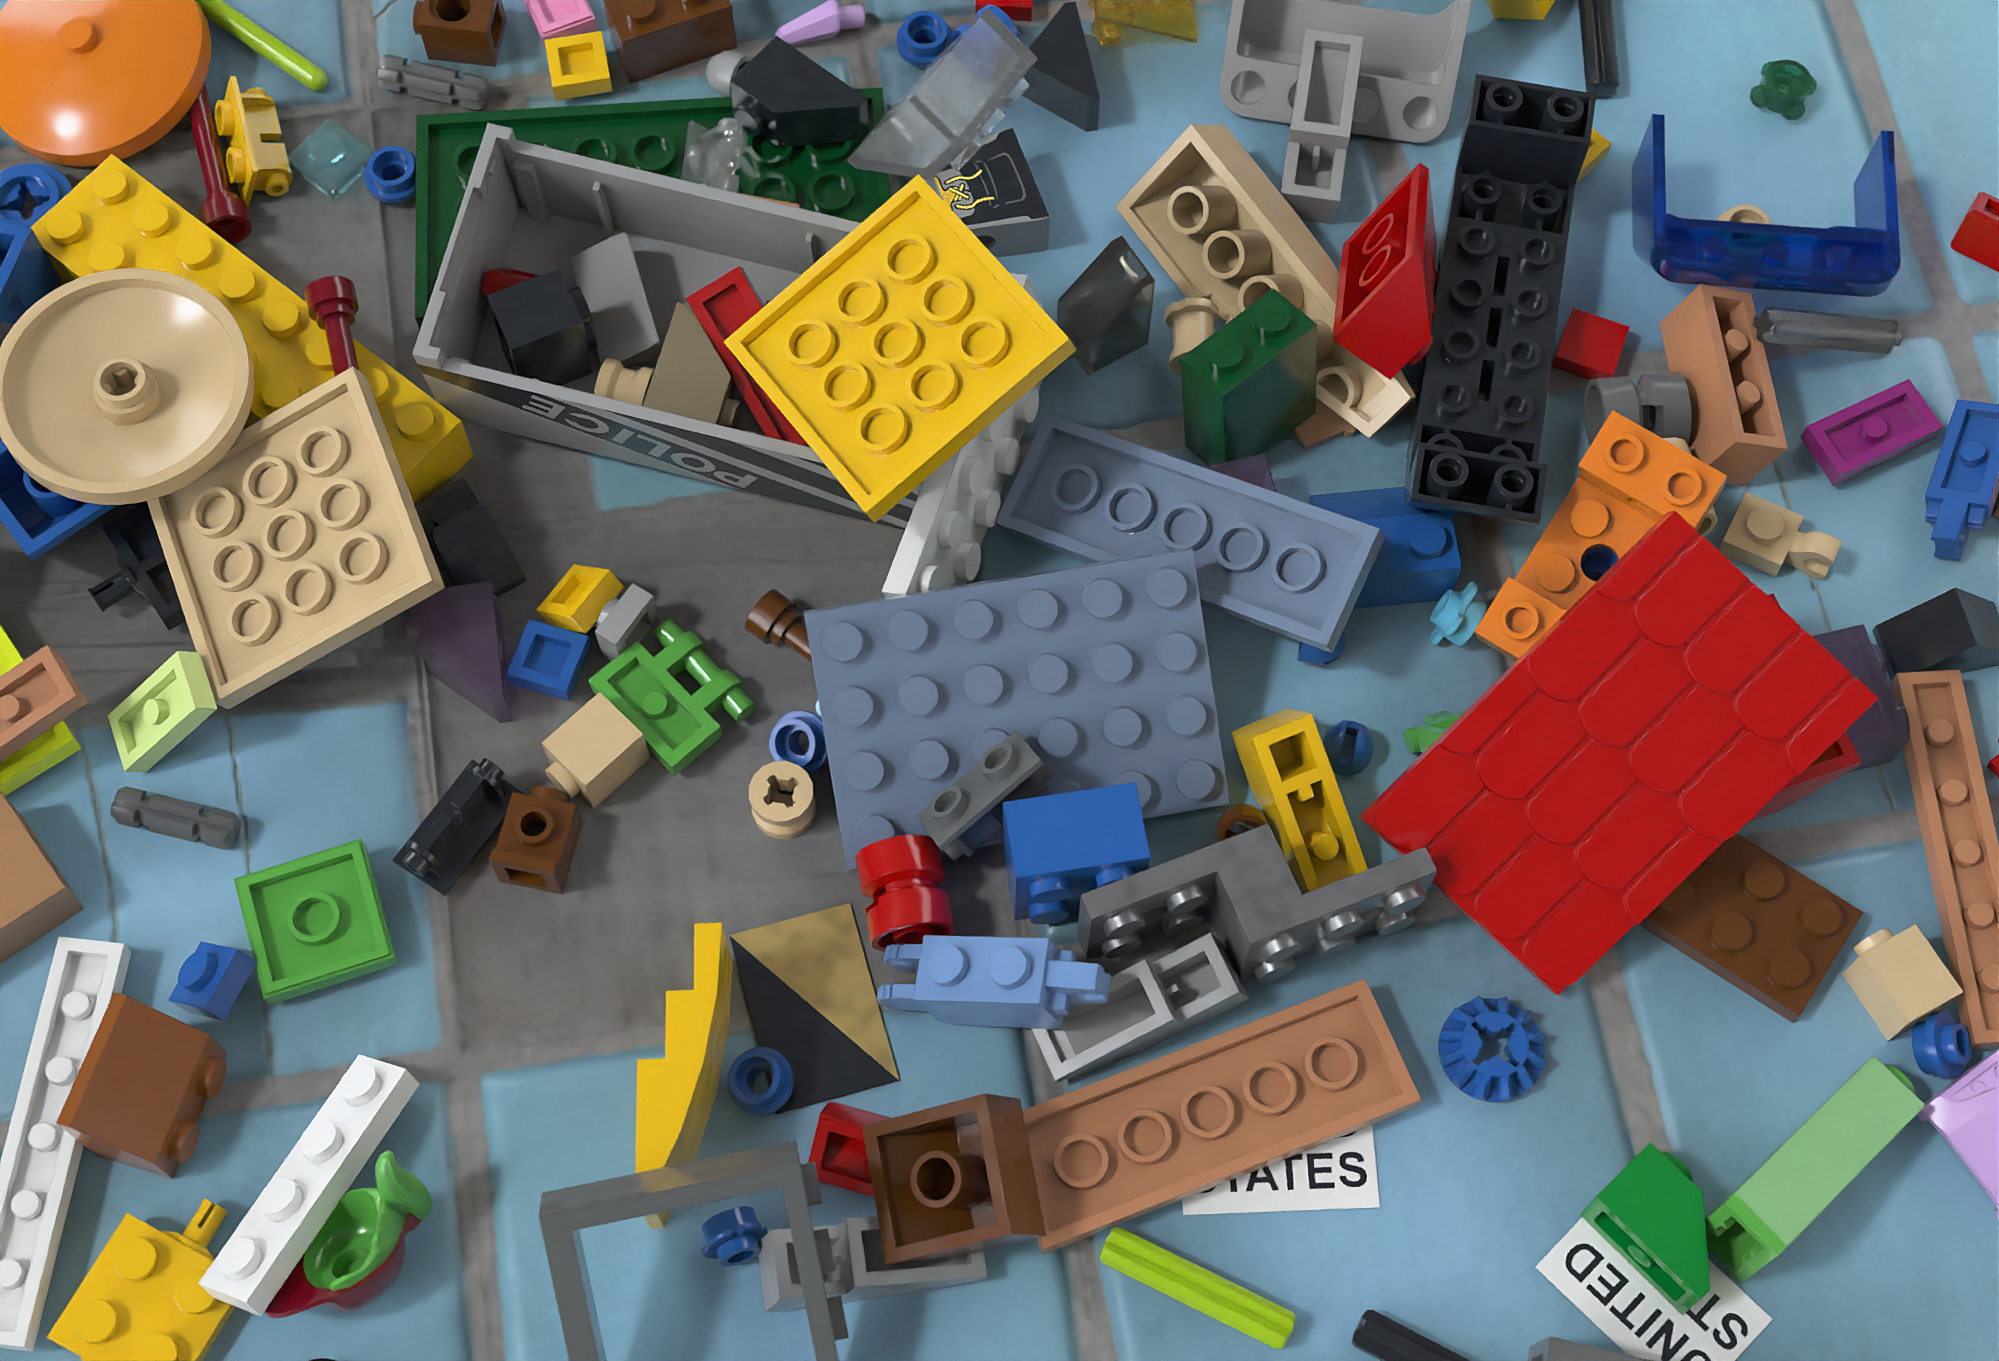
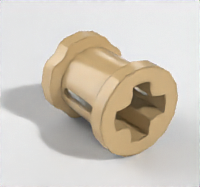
[1165,297,1219,376]

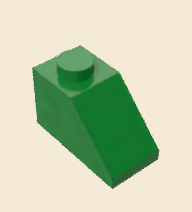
[1580,1142,1710,1315]

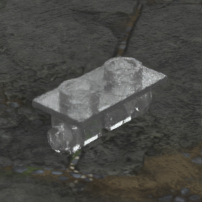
[682,118,747,193]

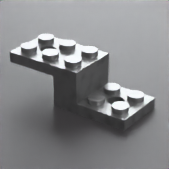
[1076,824,1437,983]

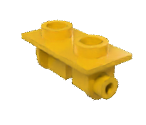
[215,76,293,207]

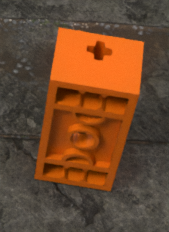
[1474,410,1727,662]

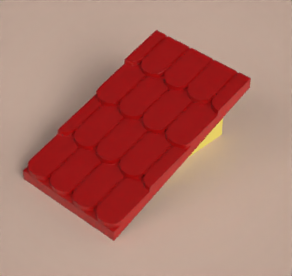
[1359,510,1879,995]

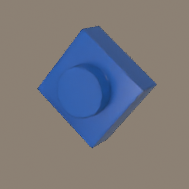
[506,619,591,702]
[168,941,257,1021]

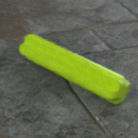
[1100,1227,1297,1349]

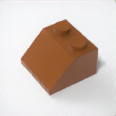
[56,992,227,1179]

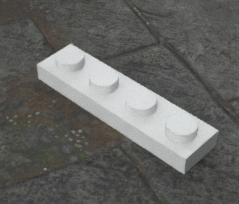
[198,1054,420,1316]

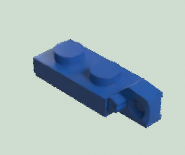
[1925,399,1999,561]

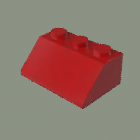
[1332,162,1437,380]

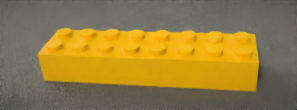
[30,154,474,503]

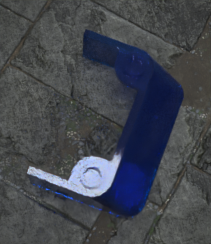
[1632,114,1901,297]

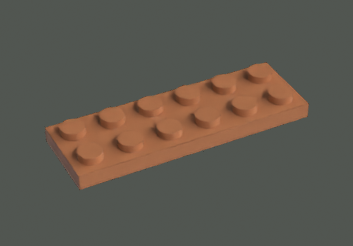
[1022,978,1421,1255]

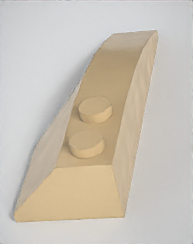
[1115,124,1416,438]

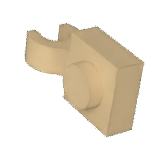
[1719,492,1842,580]

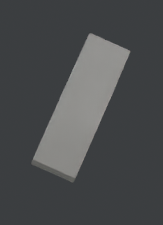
[1280,29,1364,225]
[1031,933,1251,1082]
[758,1216,987,1312]

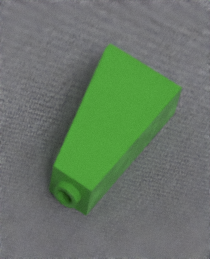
[1705,1055,1925,1283]

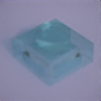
[287,119,372,201]

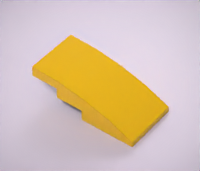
[635,923,733,1229]

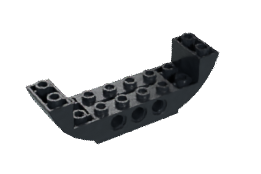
[1404,74,1597,528]

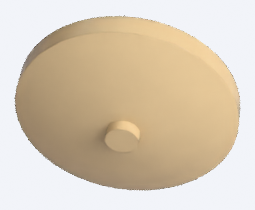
[0,268,255,505]

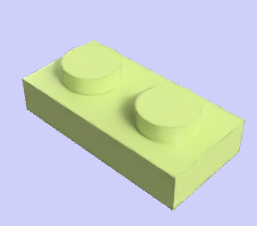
[107,651,217,772]

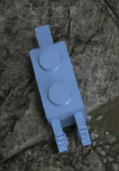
[876,935,1111,1029]

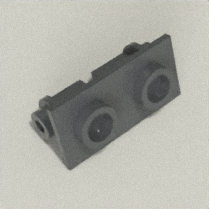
[917,730,1054,861]

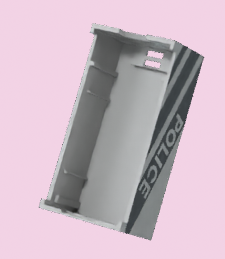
[412,123,982,530]

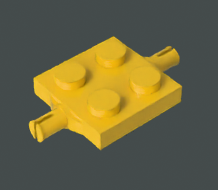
[47,1198,236,1361]

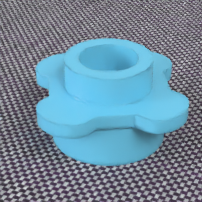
[1429,582,1487,646]

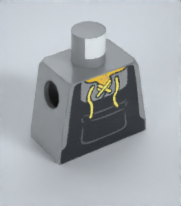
[928,127,1050,258]

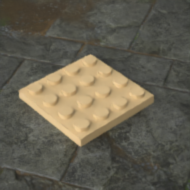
[147,366,445,709]

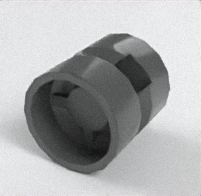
[1584,372,1692,446]

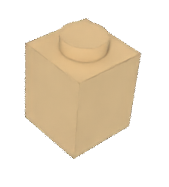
[542,692,650,809]
[1842,924,1963,1041]

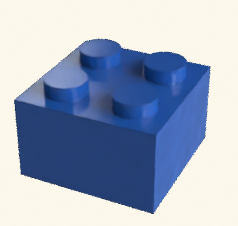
[1002,782,1151,925]

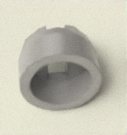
[706,51,753,97]

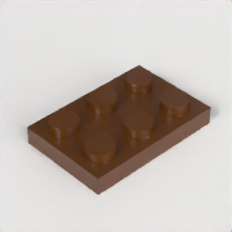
[1639,833,1863,1023]

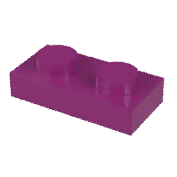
[1800,379,1943,486]

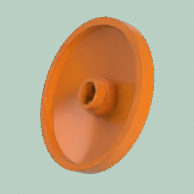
[0,0,211,166]

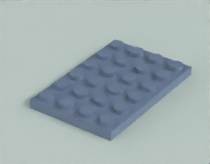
[804,547,1230,870]

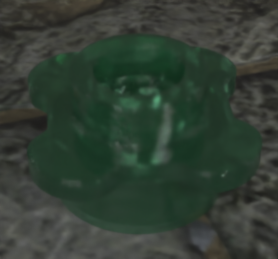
[1749,60,1817,120]

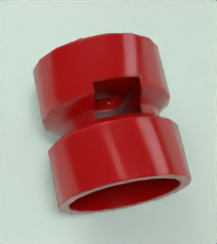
[855,834,956,952]

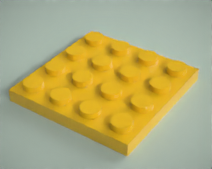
[724,174,1077,523]

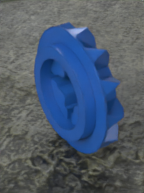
[0,163,72,228]
[1438,995,1547,1102]

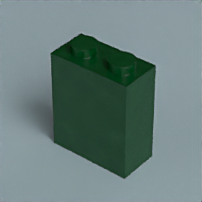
[1180,288,1317,477]

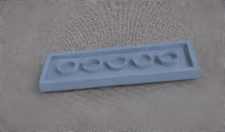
[995,413,1385,653]

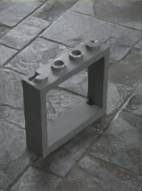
[538,1140,849,1361]

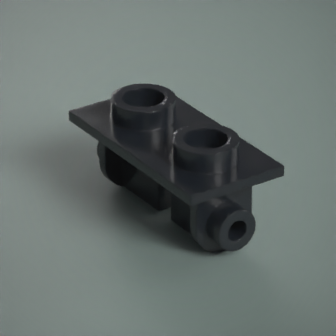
[392,758,524,896]

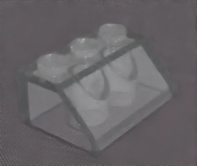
[847,8,1038,180]

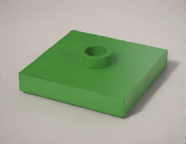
[234,838,399,1006]

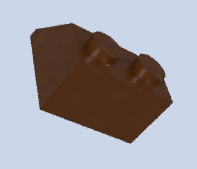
[862,1093,1046,1265]

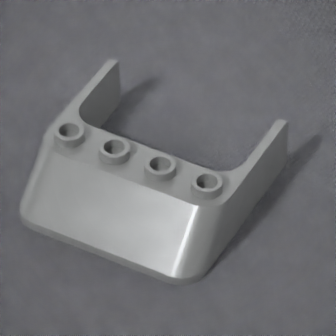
[1220,0,1472,143]

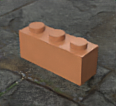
[1659,284,1788,486]

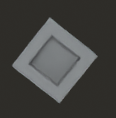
[595,583,660,662]

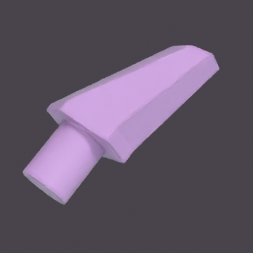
[775,0,865,46]

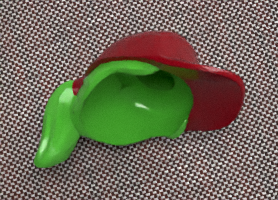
[264,1150,432,1319]

